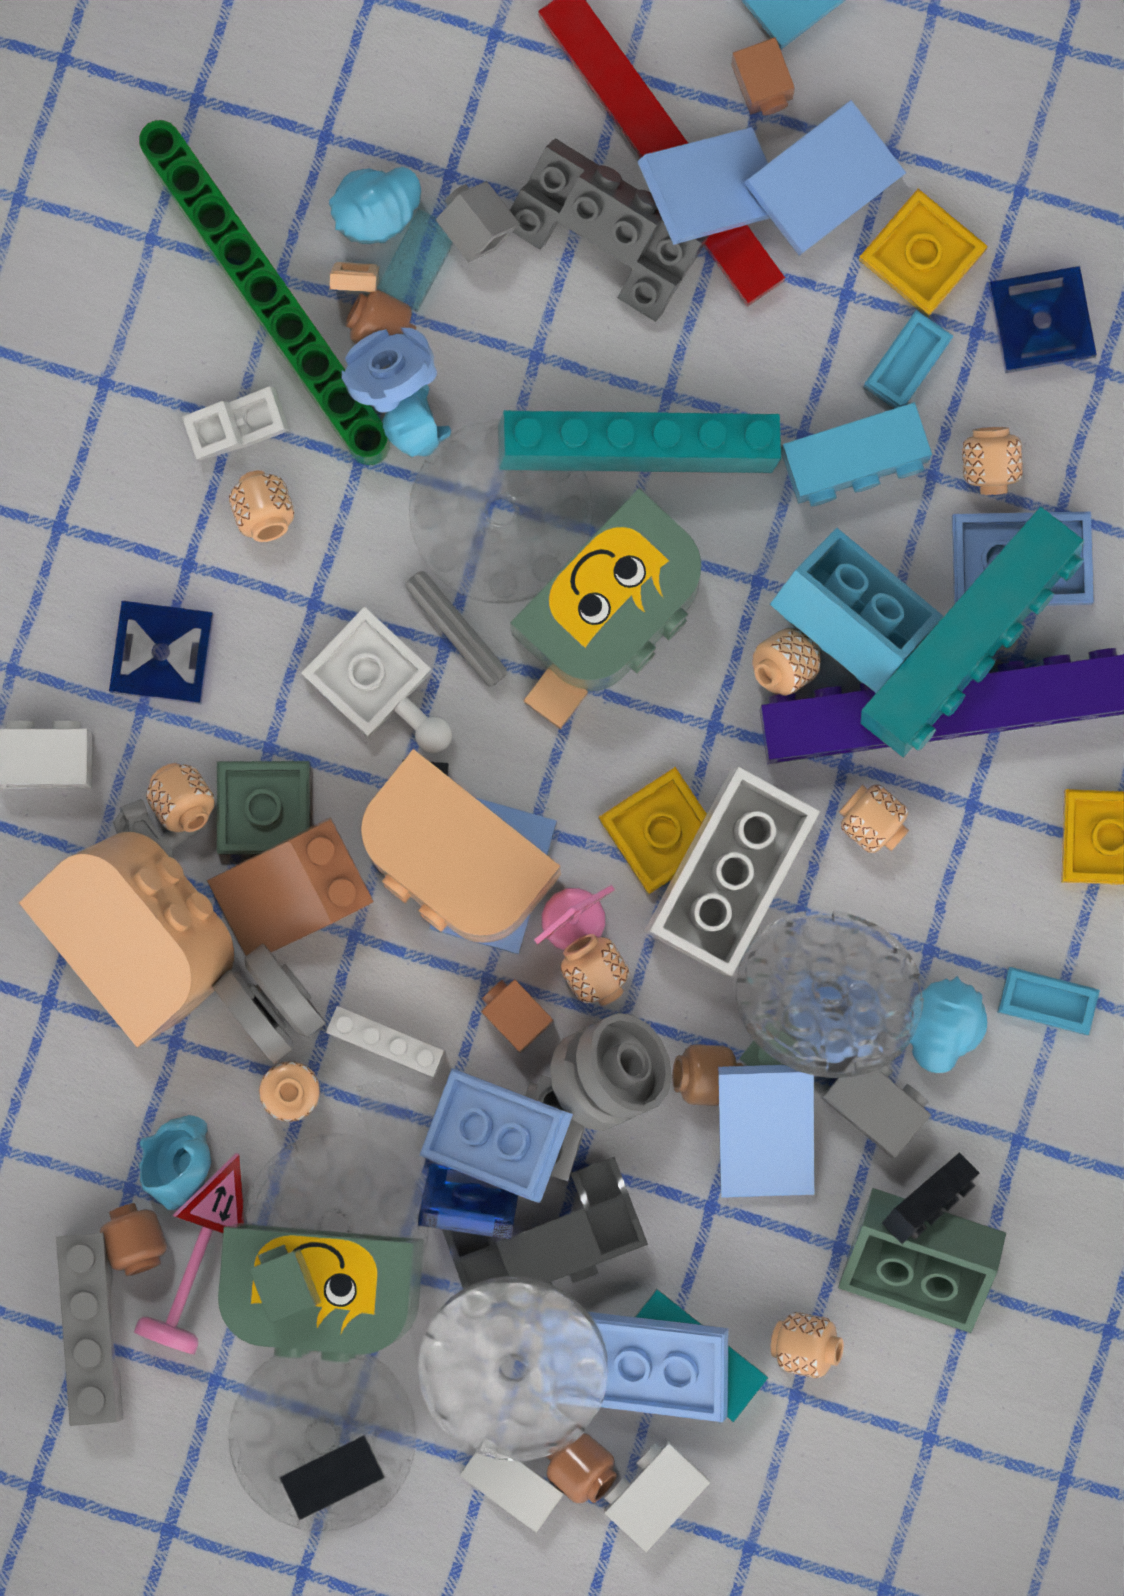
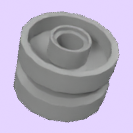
[213,944,326,1064]
[550,1013,672,1131]

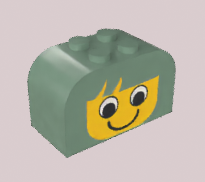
[510,488,701,691]
[218,1223,424,1362]

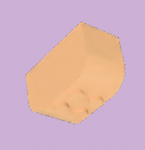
[361,749,561,943]
[19,832,234,1048]

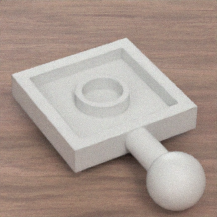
[301,606,452,753]

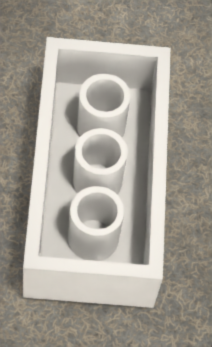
[644,766,820,976]

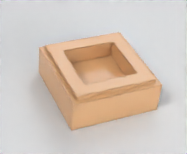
[330,262,380,292]
[524,667,588,730]

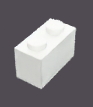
[0,721,93,789]
[604,1441,710,1552]

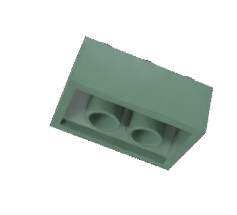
[838,1188,1006,1333]

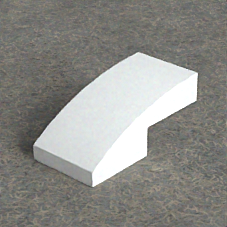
[182,386,290,460]
[460,1436,564,1533]

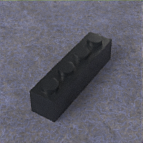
[882,1152,980,1244]

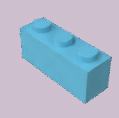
[781,402,932,507]

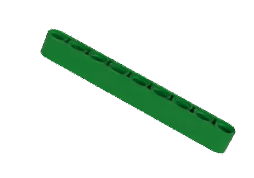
[139,120,390,465]

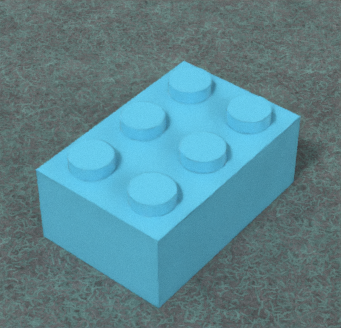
[770,528,943,693]

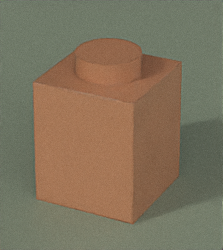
[731,37,795,116]
[481,979,554,1053]

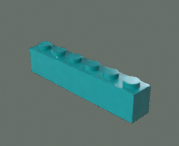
[498,410,781,473]
[860,506,1084,758]

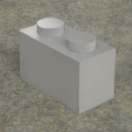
[821,1054,931,1158]

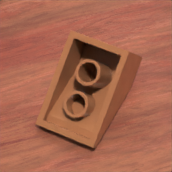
[207,817,374,956]

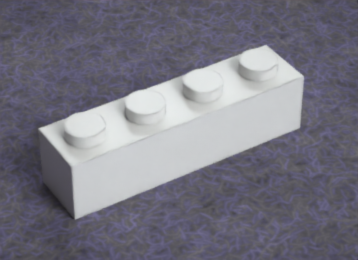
[326,1006,445,1078]

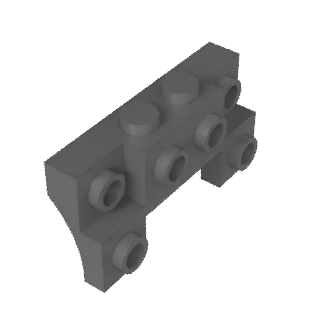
[510,138,709,322]
[440,1157,648,1312]

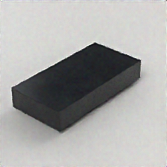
[279,1435,385,1520]

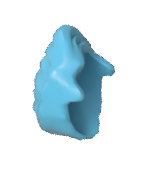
[329,167,421,245]
[383,384,451,457]
[907,976,988,1073]
[139,1115,212,1210]

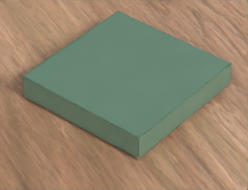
[217,761,310,855]

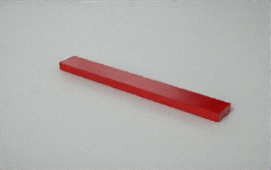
[538,0,785,307]

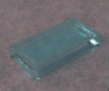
[377,209,454,312]

